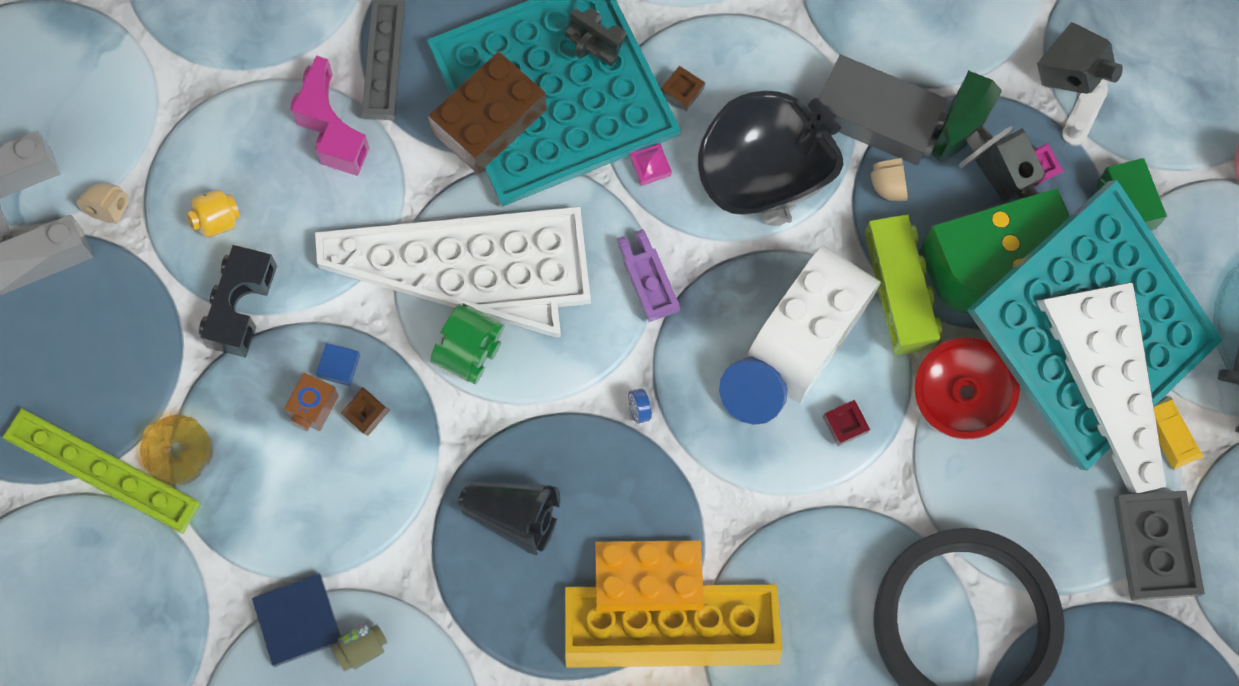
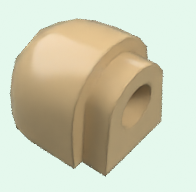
[870,158,908,201]
[76,183,128,224]

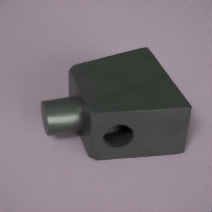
[1037,22,1123,94]
[975,128,1045,201]

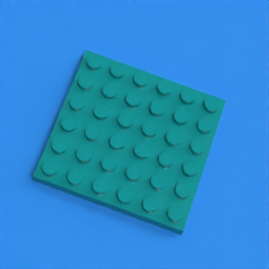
[427,0,681,207]
[967,180,1223,471]

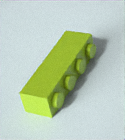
[864,215,942,356]

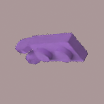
[617,229,680,322]

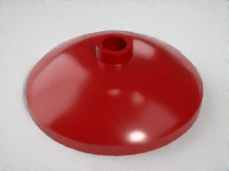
[915,337,1020,440]

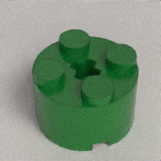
[431,303,505,385]

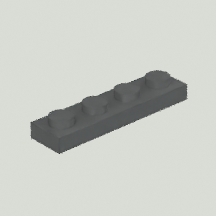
[362,0,405,120]

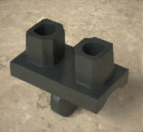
[565,8,626,67]

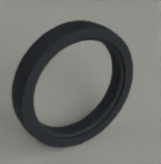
[873,528,1065,686]

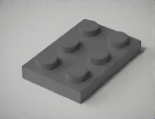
[1114,490,1205,601]

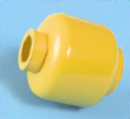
[186,190,240,238]

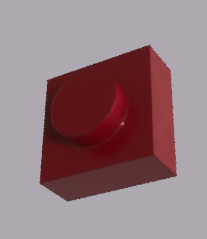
[823,400,871,447]

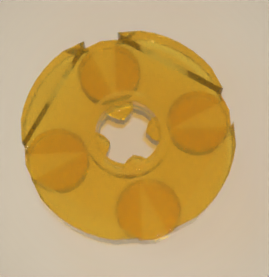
[140,415,213,485]

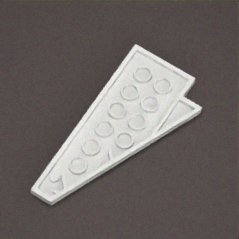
[315,207,591,337]

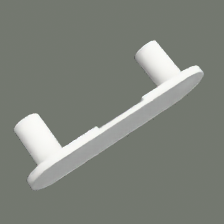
[1062,79,1108,146]

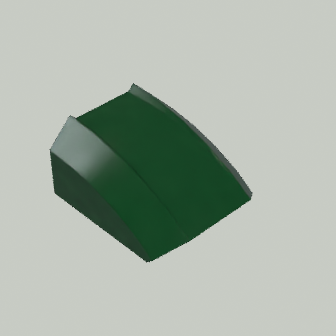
[932,70,1002,162]

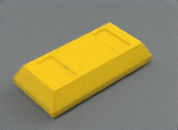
[1153,396,1204,470]

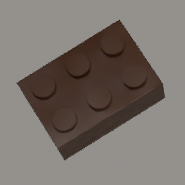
[428,51,547,174]

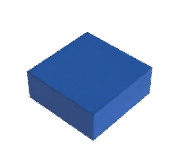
[316,343,360,387]

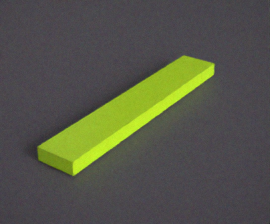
[2,408,201,534]

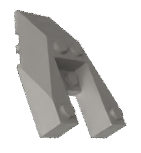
[0,131,94,296]

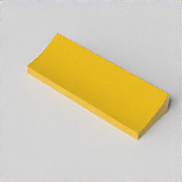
[565,584,783,668]

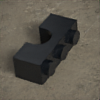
[199,245,277,358]

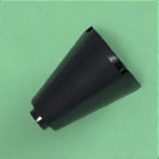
[459,481,560,555]

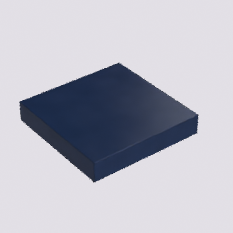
[252,574,341,667]

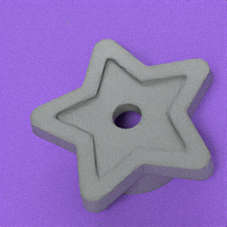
[762,205,796,226]

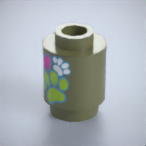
[331,621,388,671]

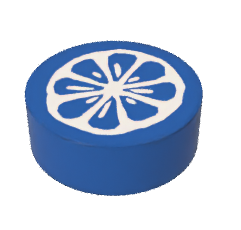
[628,388,652,424]

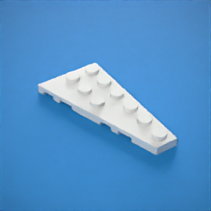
[1036,283,1166,493]

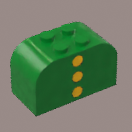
[919,188,1070,313]

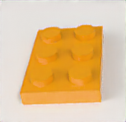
[595,541,704,612]

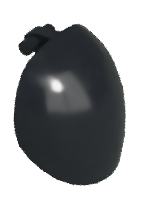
[698,91,843,215]

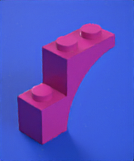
[291,55,370,176]

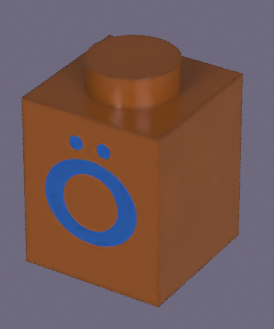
[284,372,339,431]

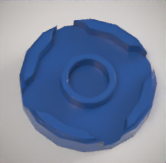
[719,357,788,425]

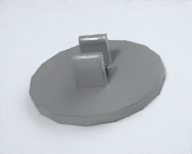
[958,125,1014,169]

